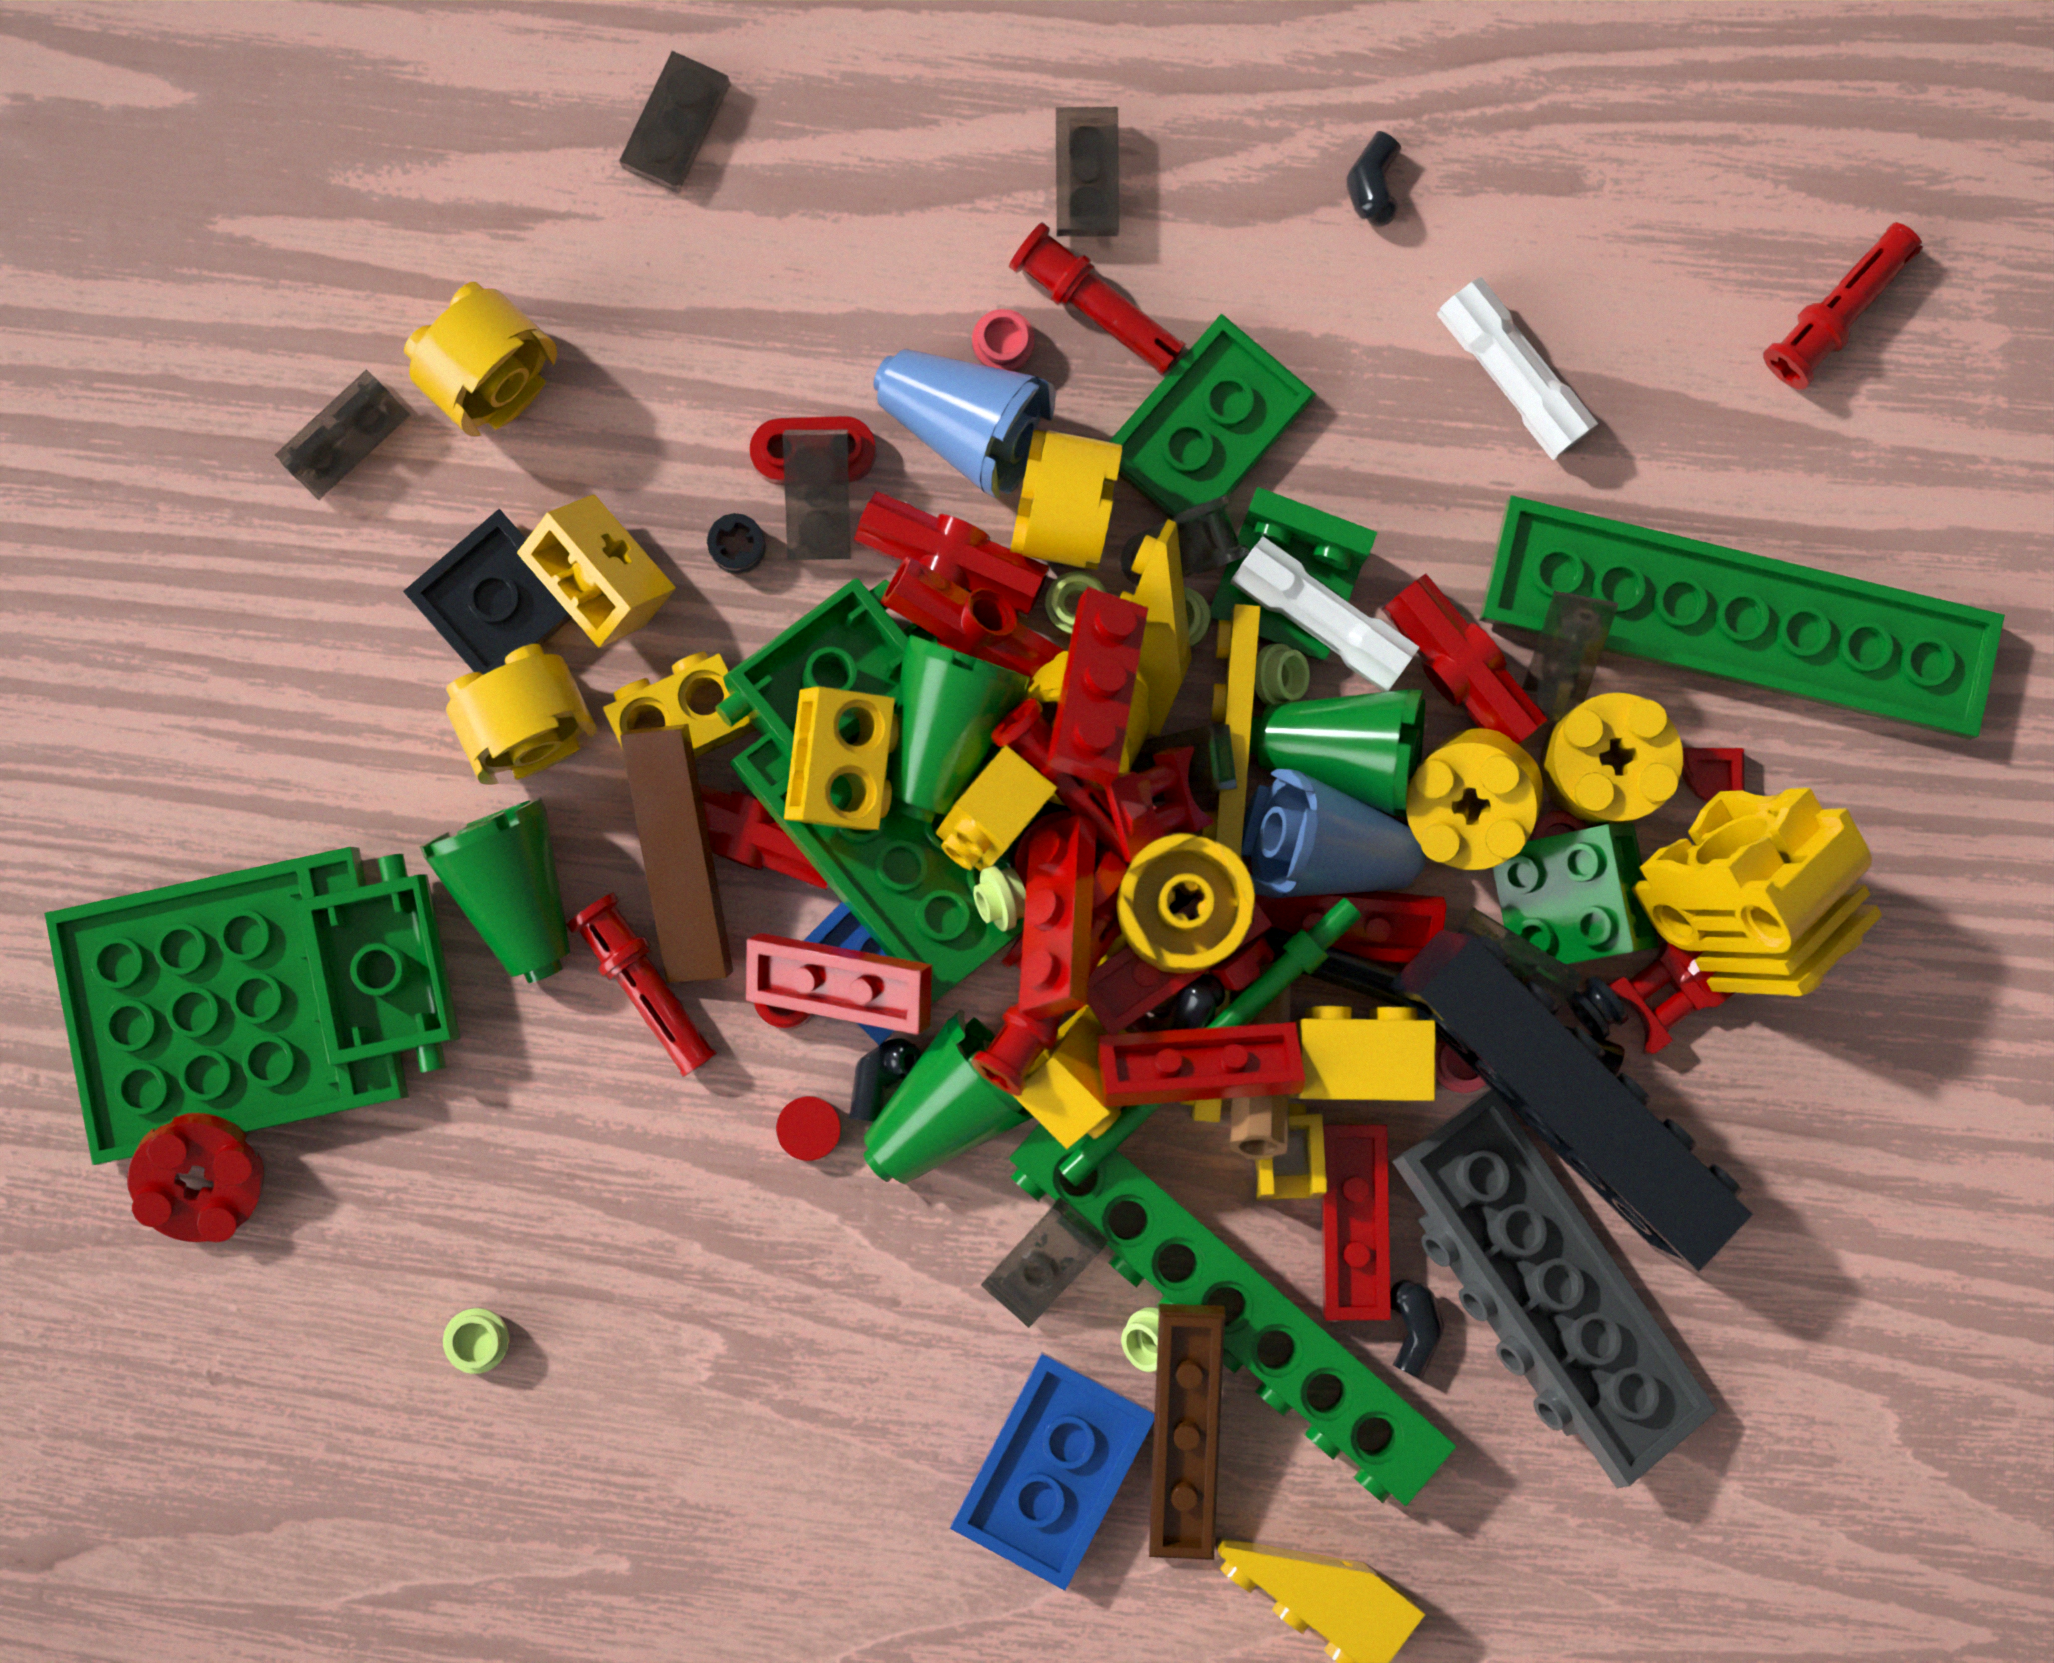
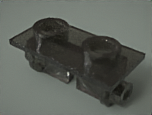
[275,369,410,501]
[1522,591,1618,722]

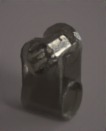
[1120,494,1250,586]

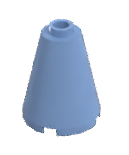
[873,349,1056,498]
[1241,769,1426,898]

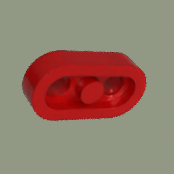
[749,416,876,485]

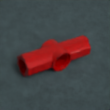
[854,491,1049,619]
[880,556,1065,685]
[1382,573,1547,745]
[700,784,829,891]

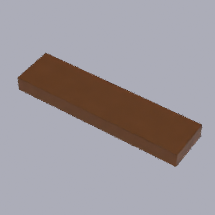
[620,724,734,983]
[1149,1303,1225,1560]

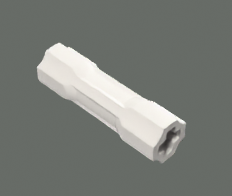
[1437,277,1598,460]
[1230,536,1419,692]

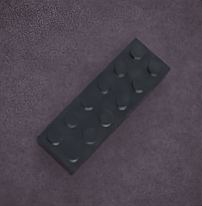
[1387,930,1753,1272]

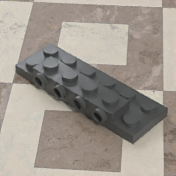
[1392,1089,1717,1488]

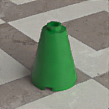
[889,635,1031,823]
[1249,689,1426,817]
[420,797,571,983]
[863,1010,1034,1184]

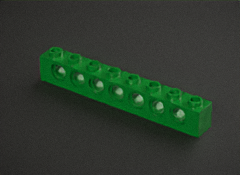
[1008,1122,1457,1507]

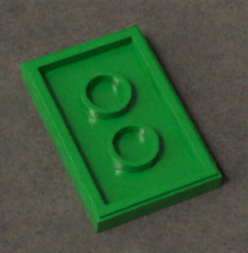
[1109,313,1317,538]

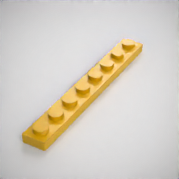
[1180,604,1260,1122]

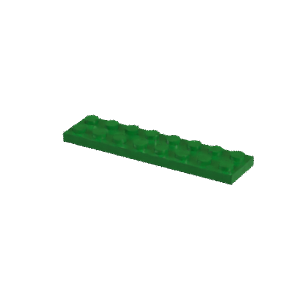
[1479,495,2005,740]

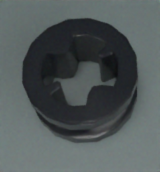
[707,513,766,575]
[1566,975,1629,1040]

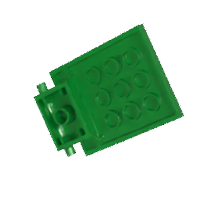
[715,578,1070,1006]
[44,846,461,1166]

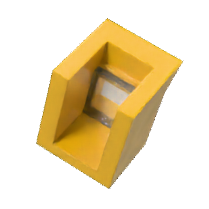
[1255,1104,1327,1201]

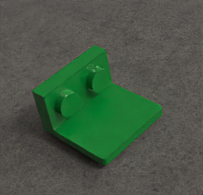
[1210,487,1378,661]
[1492,823,1659,973]

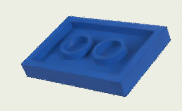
[950,1351,1154,1591]

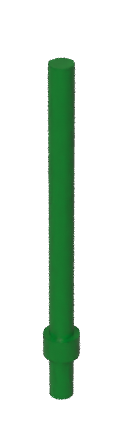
[1058,897,1362,1186]

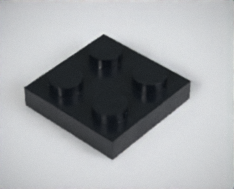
[403,508,572,675]

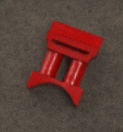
[1104,746,1214,862]
[1607,941,1735,1054]

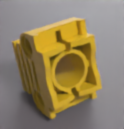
[1631,788,1883,997]

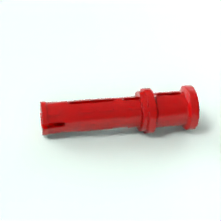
[1008,222,1186,376]
[1763,222,1923,390]
[991,698,1132,867]
[566,892,717,1077]
[971,908,1122,1096]

